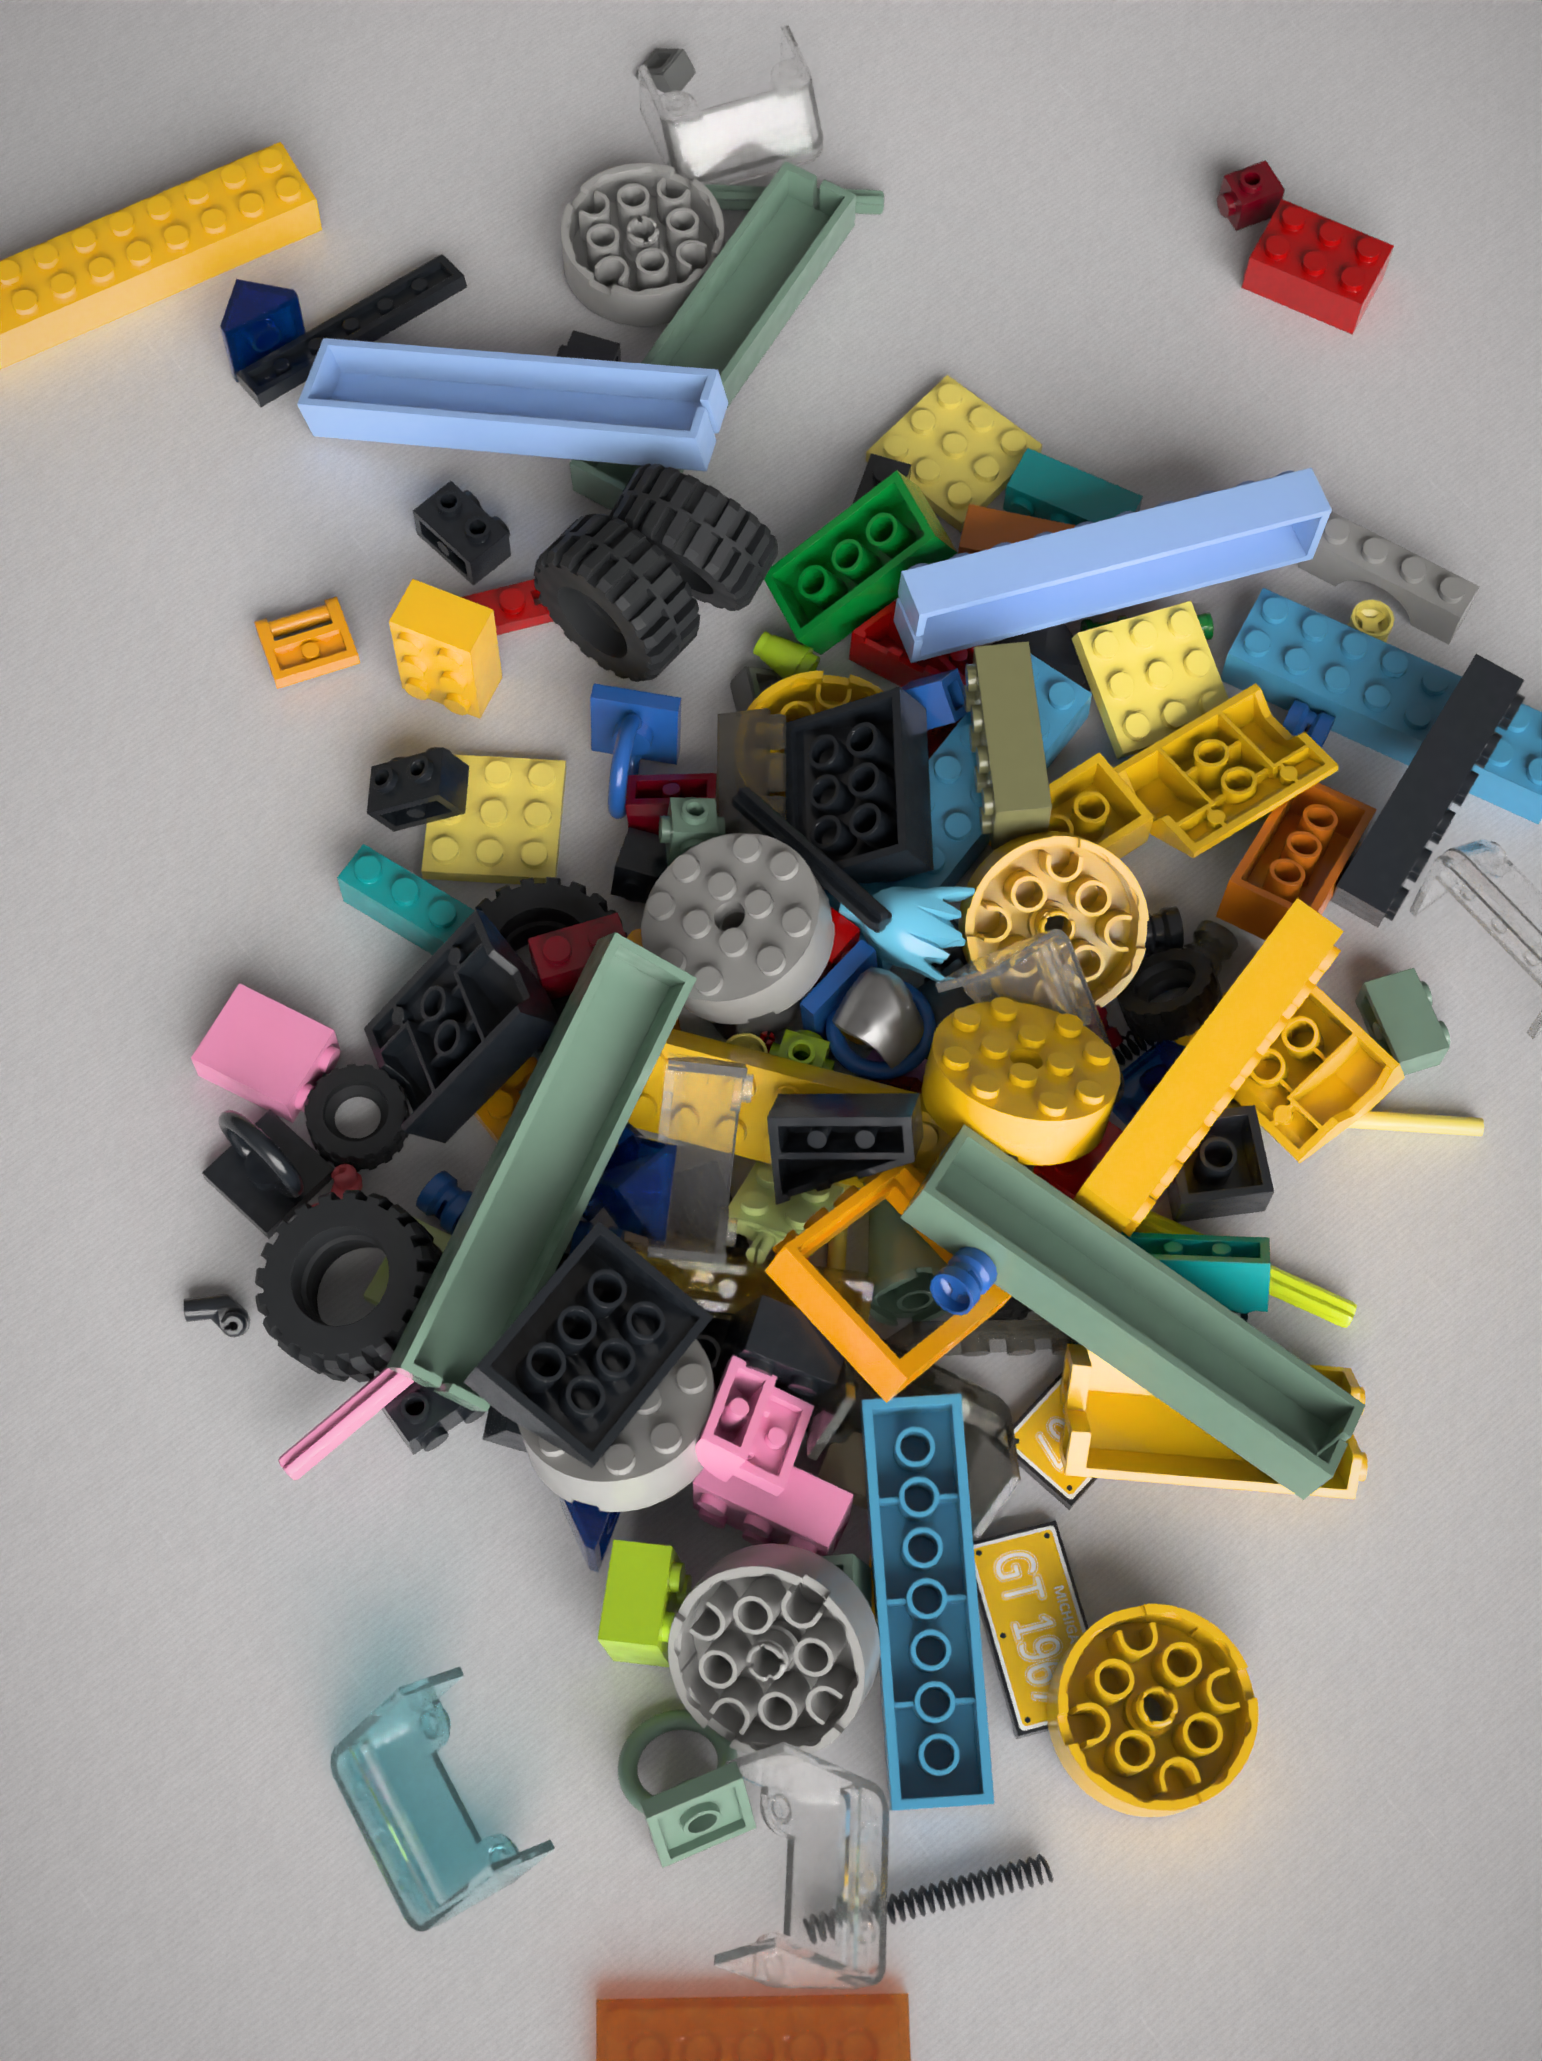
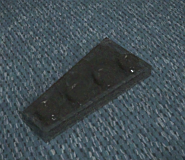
[884,1320,1081,1359]

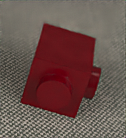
[1217,160,1285,231]

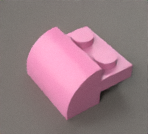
[695,1355,814,1497]

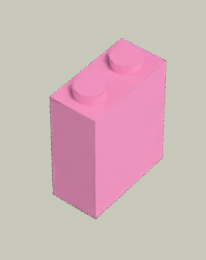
[191,983,341,1123]

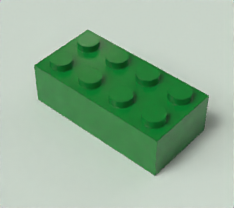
[764,470,958,655]

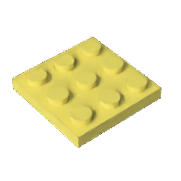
[866,375,1042,532]
[1071,601,1229,759]
[421,754,567,885]

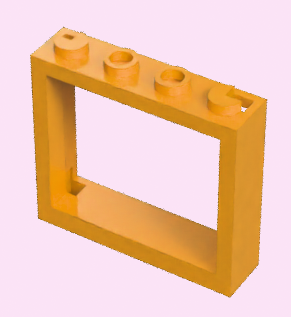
[765,1163,1012,1403]

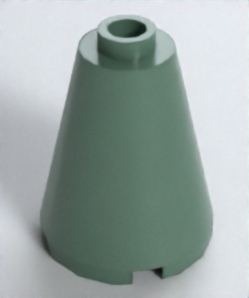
[867,1199,951,1326]

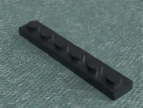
[236,254,467,407]

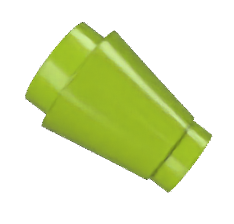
[753,631,820,679]

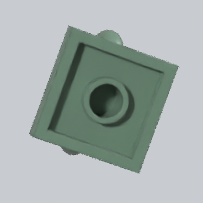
[618,1710,757,1868]

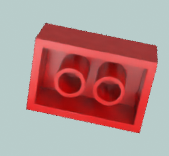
[1242,199,1394,335]

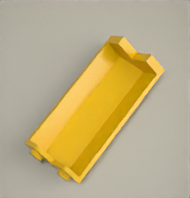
[1059,1344,1368,1499]

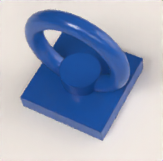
[590,683,681,819]
[800,939,936,1080]

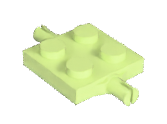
[722,1161,844,1265]

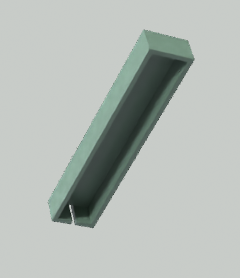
[569,161,856,510]
[387,932,697,1412]
[900,1125,1366,1500]

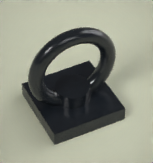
[202,1110,334,1239]

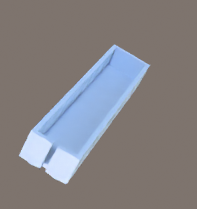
[297,338,728,472]
[894,468,1332,663]

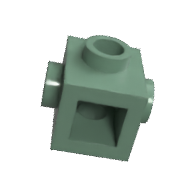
[659,797,725,867]

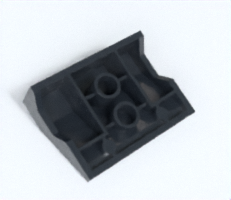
[364,909,559,1143]

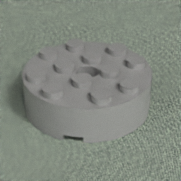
[561,163,725,327]
[641,833,835,1024]
[518,1339,717,1512]
[668,1544,880,1759]

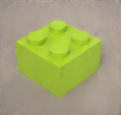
[597,1539,692,1667]

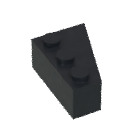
[767,1093,923,1205]

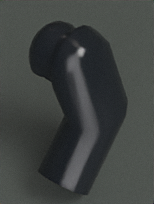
[184,1294,250,1337]

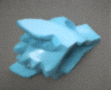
[839,887,975,985]

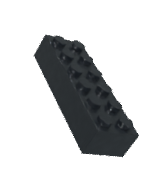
[1331,654,1525,928]

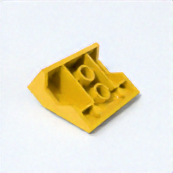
[1113,683,1339,858]
[1174,986,1405,1164]

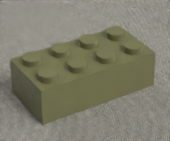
[963,641,1052,850]

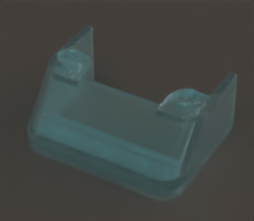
[330,1667,555,1932]

